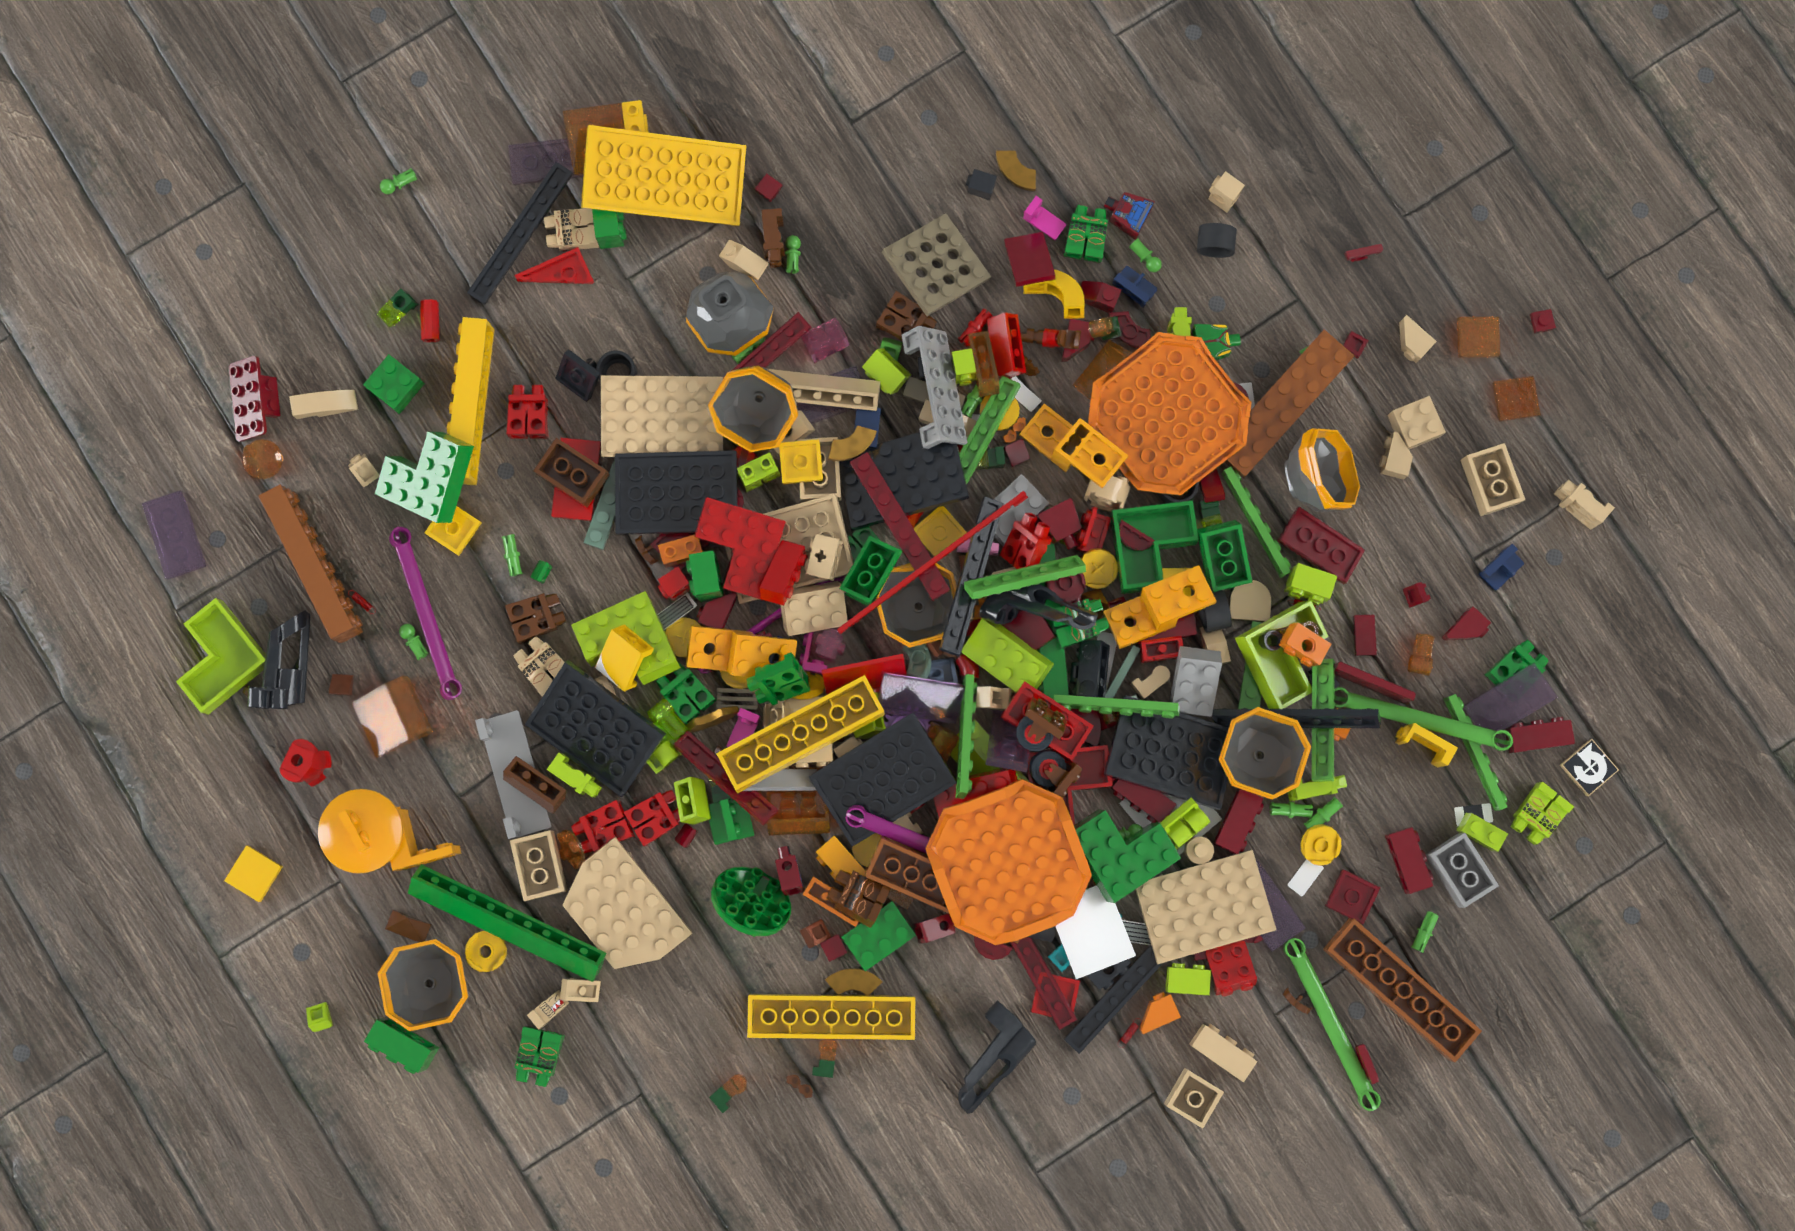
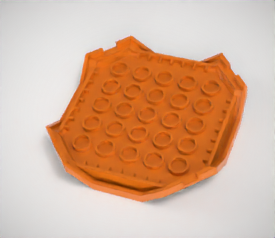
[1088,332,1252,496]
[925,778,1092,945]

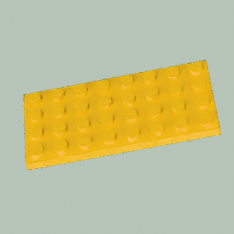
[581,125,746,226]

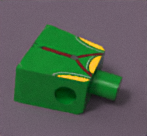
[1192,324,1241,361]

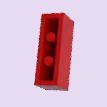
[987,313,1026,378]
[760,540,808,606]

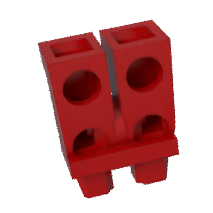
[507,385,549,439]
[1000,513,1052,569]
[624,790,680,847]
[571,800,635,853]

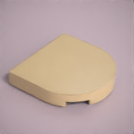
[1229,580,1271,622]

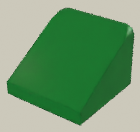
[530,560,552,584]

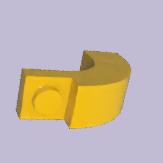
[1023,269,1084,319]

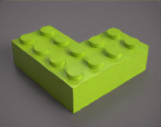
[571,591,681,685]
[176,598,266,715]
[1235,600,1329,709]

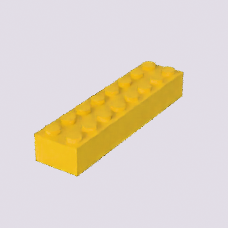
[447,317,494,485]
[716,675,885,793]
[747,994,915,1040]

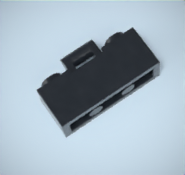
[1070,640,1110,698]

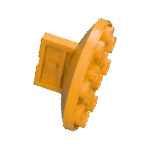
[318,789,403,873]

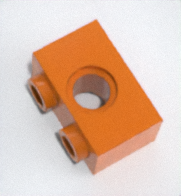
[658,535,703,568]
[1279,622,1331,667]

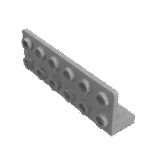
[902,326,967,449]
[475,710,551,839]

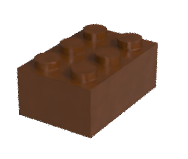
[533,438,610,508]

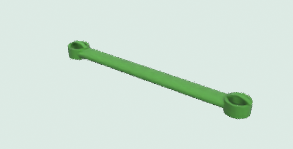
[1334,687,1513,751]
[1283,938,1381,1111]

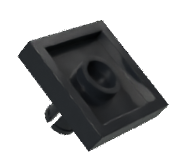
[555,349,600,402]

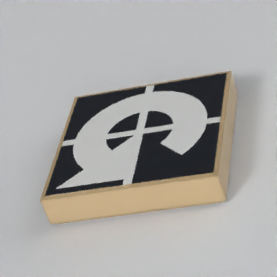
[1560,739,1619,796]

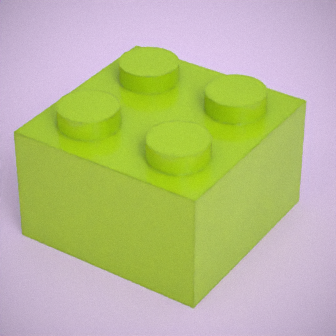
[1284,563,1337,606]

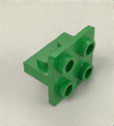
[709,799,754,845]

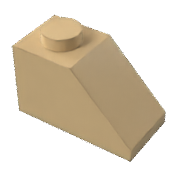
[719,240,769,280]
[1399,315,1437,363]
[1199,627,1231,664]

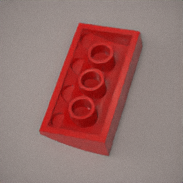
[1001,681,1094,761]

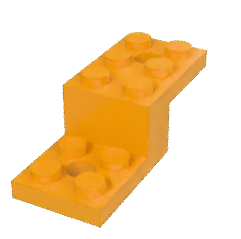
[1103,565,1216,649]
[686,625,797,677]

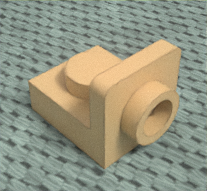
[348,454,380,487]

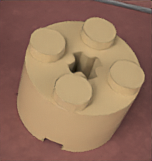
[1084,476,1130,512]

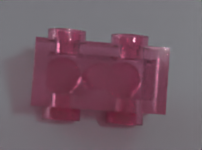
[801,317,850,364]
[815,628,846,663]

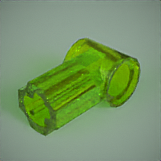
[647,698,688,741]

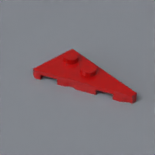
[514,247,594,284]

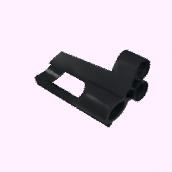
[979,584,1098,630]
[247,610,311,709]
[958,1000,1036,1114]

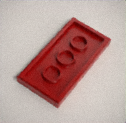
[551,438,601,521]

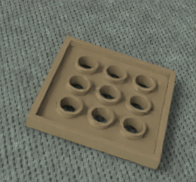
[881,213,991,316]

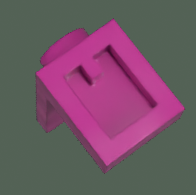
[1023,196,1066,240]
[799,632,828,674]
[727,708,761,747]

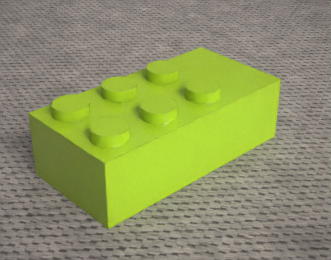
[961,618,1054,692]

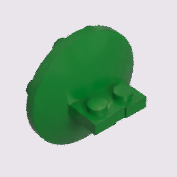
[711,867,791,937]

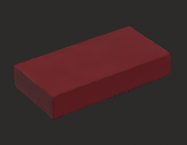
[1199,468,1225,503]
[1353,615,1377,656]

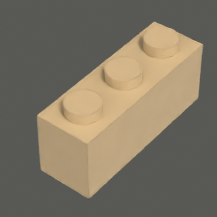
[1189,1024,1258,1082]

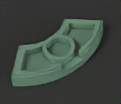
[902,644,931,684]

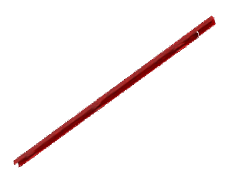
[837,491,1028,634]

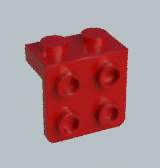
[1075,507,1111,553]
[1206,940,1257,996]

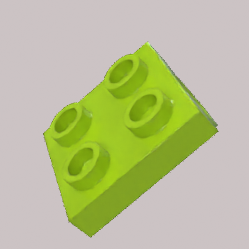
[647,717,682,774]
[1160,798,1210,849]

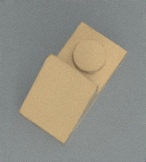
[560,978,601,1002]

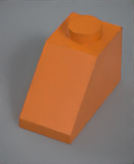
[1139,992,1181,1034]

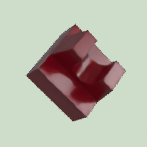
[1403,582,1431,608]

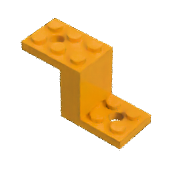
[1019,403,1128,489]
[390,807,461,871]

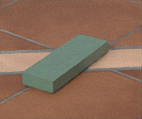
[1105,645,1140,698]

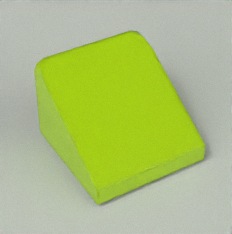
[306,1002,333,1032]

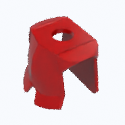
[280,739,332,787]

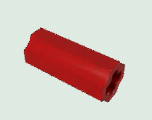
[420,299,440,343]

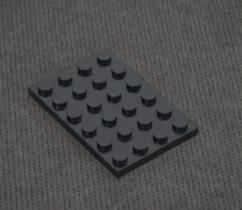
[839,432,970,531]
[615,450,738,535]
[525,660,666,797]
[1104,695,1229,810]
[809,712,957,847]

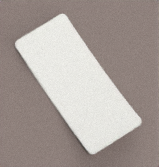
[1011,376,1041,412]

